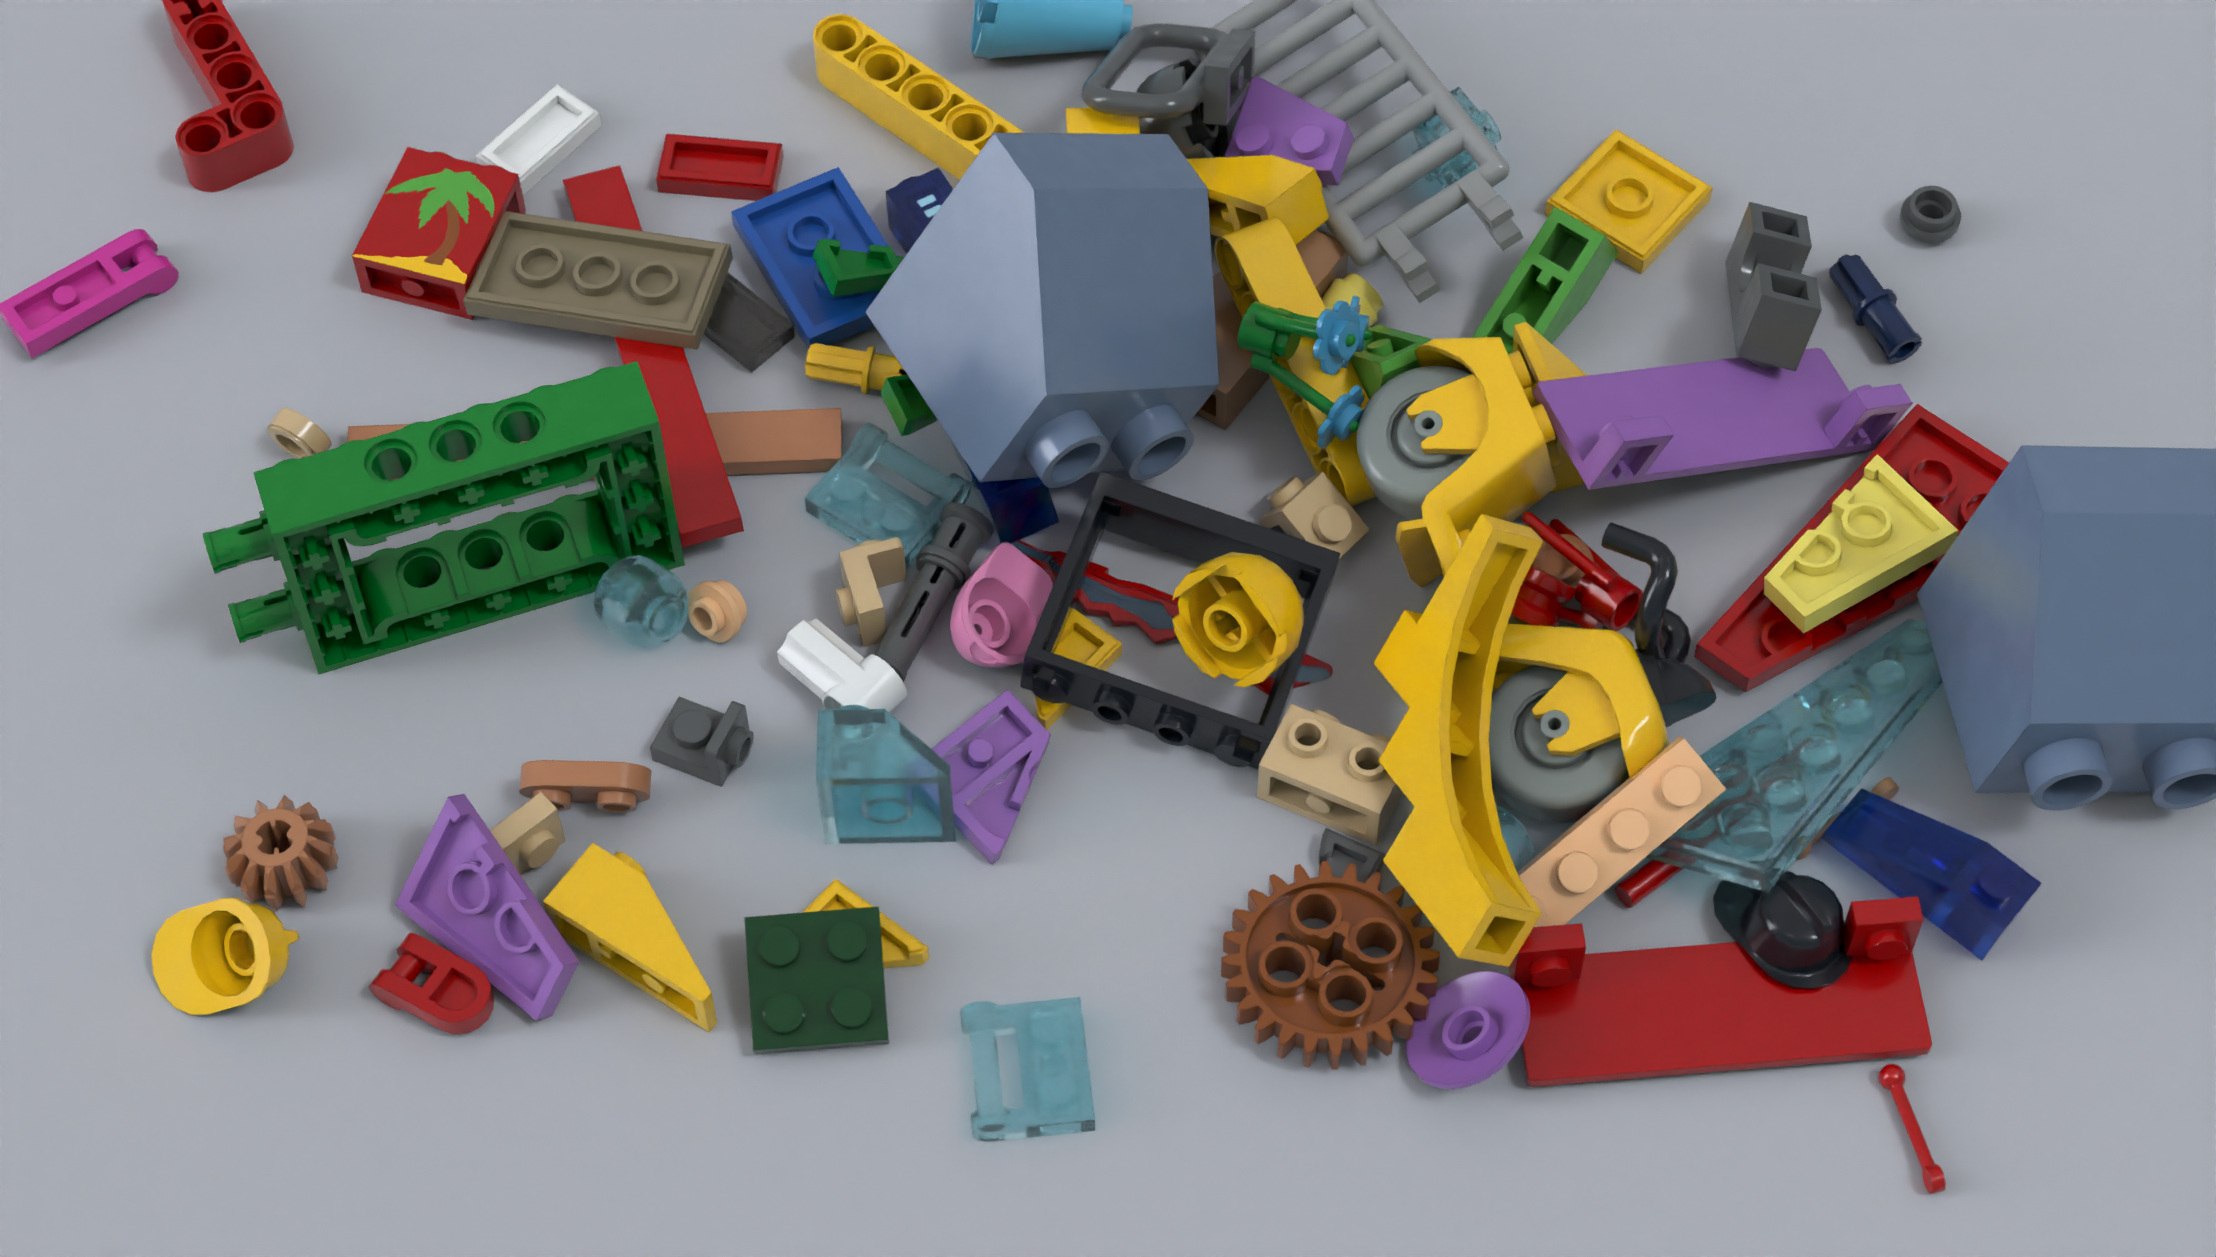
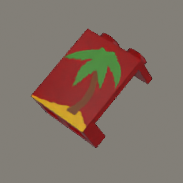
[352,147,526,320]

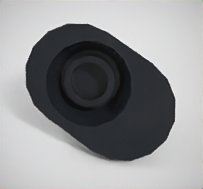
[1713,866,1853,989]

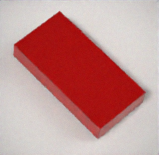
[656,134,784,201]

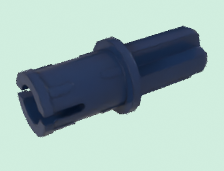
[1829,254,1922,363]

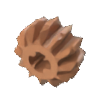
[223,795,338,912]

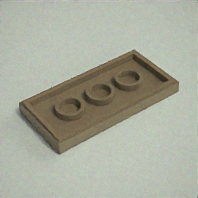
[463,211,733,350]

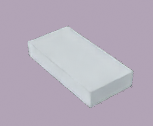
[476,85,602,195]

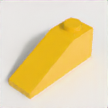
[1187,155,1329,245]
[543,843,718,1032]

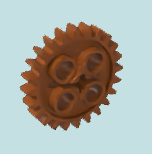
[1221,861,1440,1070]

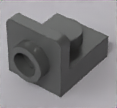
[650,696,754,787]

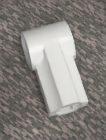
[777,618,908,740]

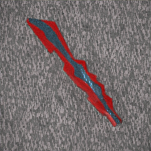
[1013,540,1333,695]

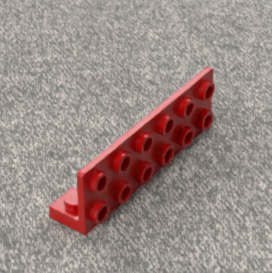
[1509,896,1932,1087]

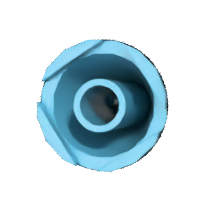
[971,0,1133,59]

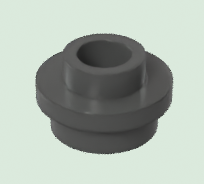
[1900,186,1961,243]

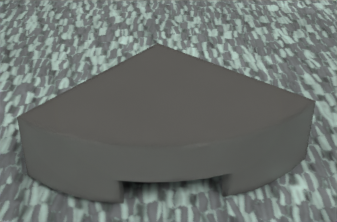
[1319,828,1385,883]

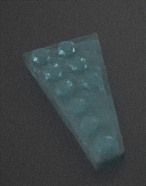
[1646,619,1943,892]

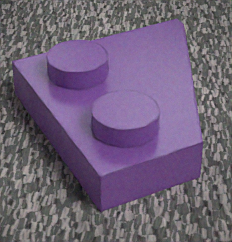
[1225,77,1354,185]
[909,689,1051,865]

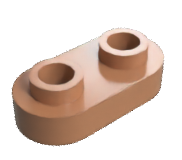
[519,760,652,813]

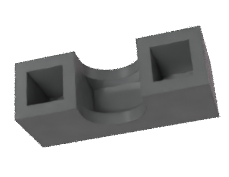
[1725,202,1822,371]

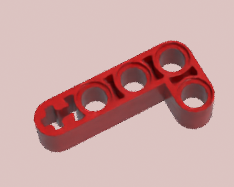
[162,0,294,192]

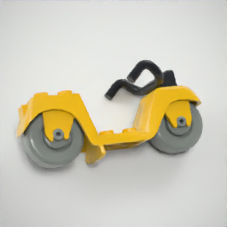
[1356,336,1717,823]

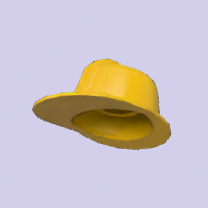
[151,898,300,1015]

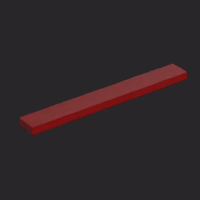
[563,165,744,548]

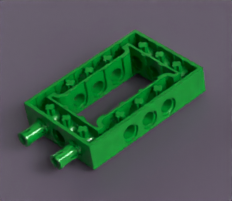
[202,361,685,674]

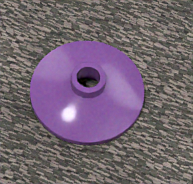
[1406,971,1531,1089]

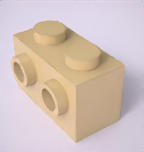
[1257,704,1403,846]

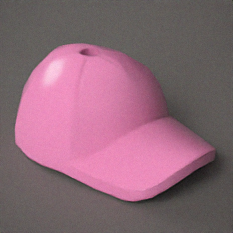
[950,542,1053,668]

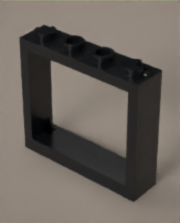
[1020,471,1341,770]

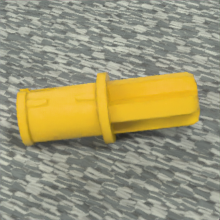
[805,343,907,394]

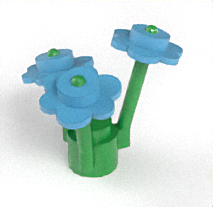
[1237,296,1371,449]

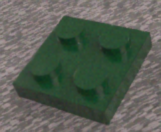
[744,906,889,1055]

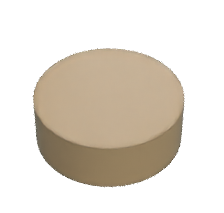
[268,408,332,459]

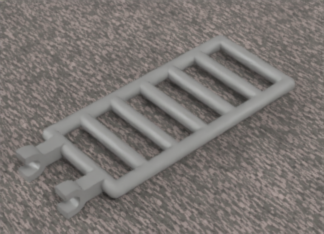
[1194,0,1523,303]

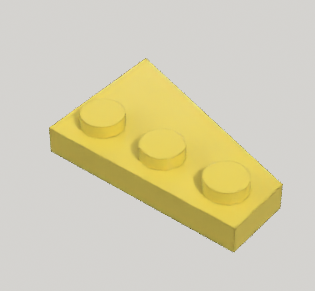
[1764,454,1958,633]

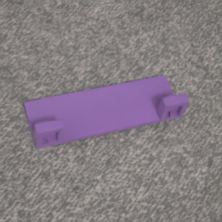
[1532,348,1913,490]

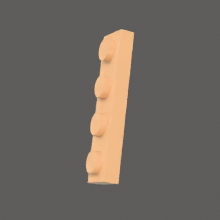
[1517,736,1726,927]

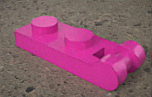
[0,229,179,358]

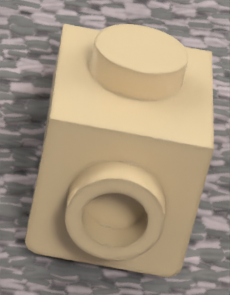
[1258,472,1370,558]
[835,537,907,647]
[490,792,565,875]

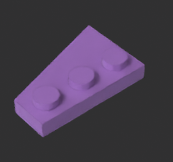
[395,794,580,1021]

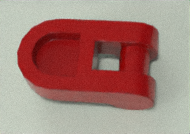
[369,933,494,1034]

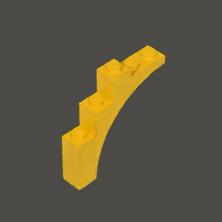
[1373,514,1543,967]

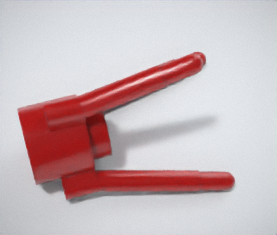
[1522,512,1643,632]

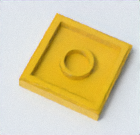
[1545,129,1713,274]

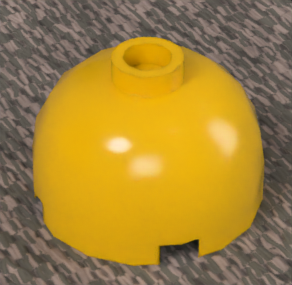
[1172,552,1305,687]

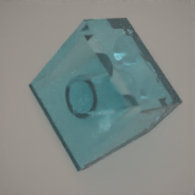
[816,705,956,844]

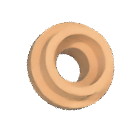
[687,580,747,643]

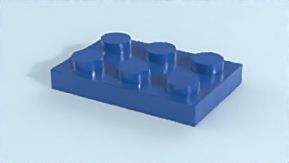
[731,167,888,350]

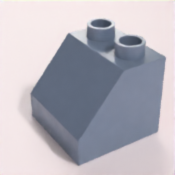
[866,133,1219,488]
[1917,445,2216,810]

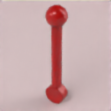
[1878,1064,1946,1194]

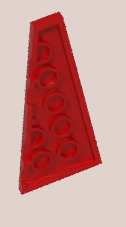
[1694,404,2009,692]

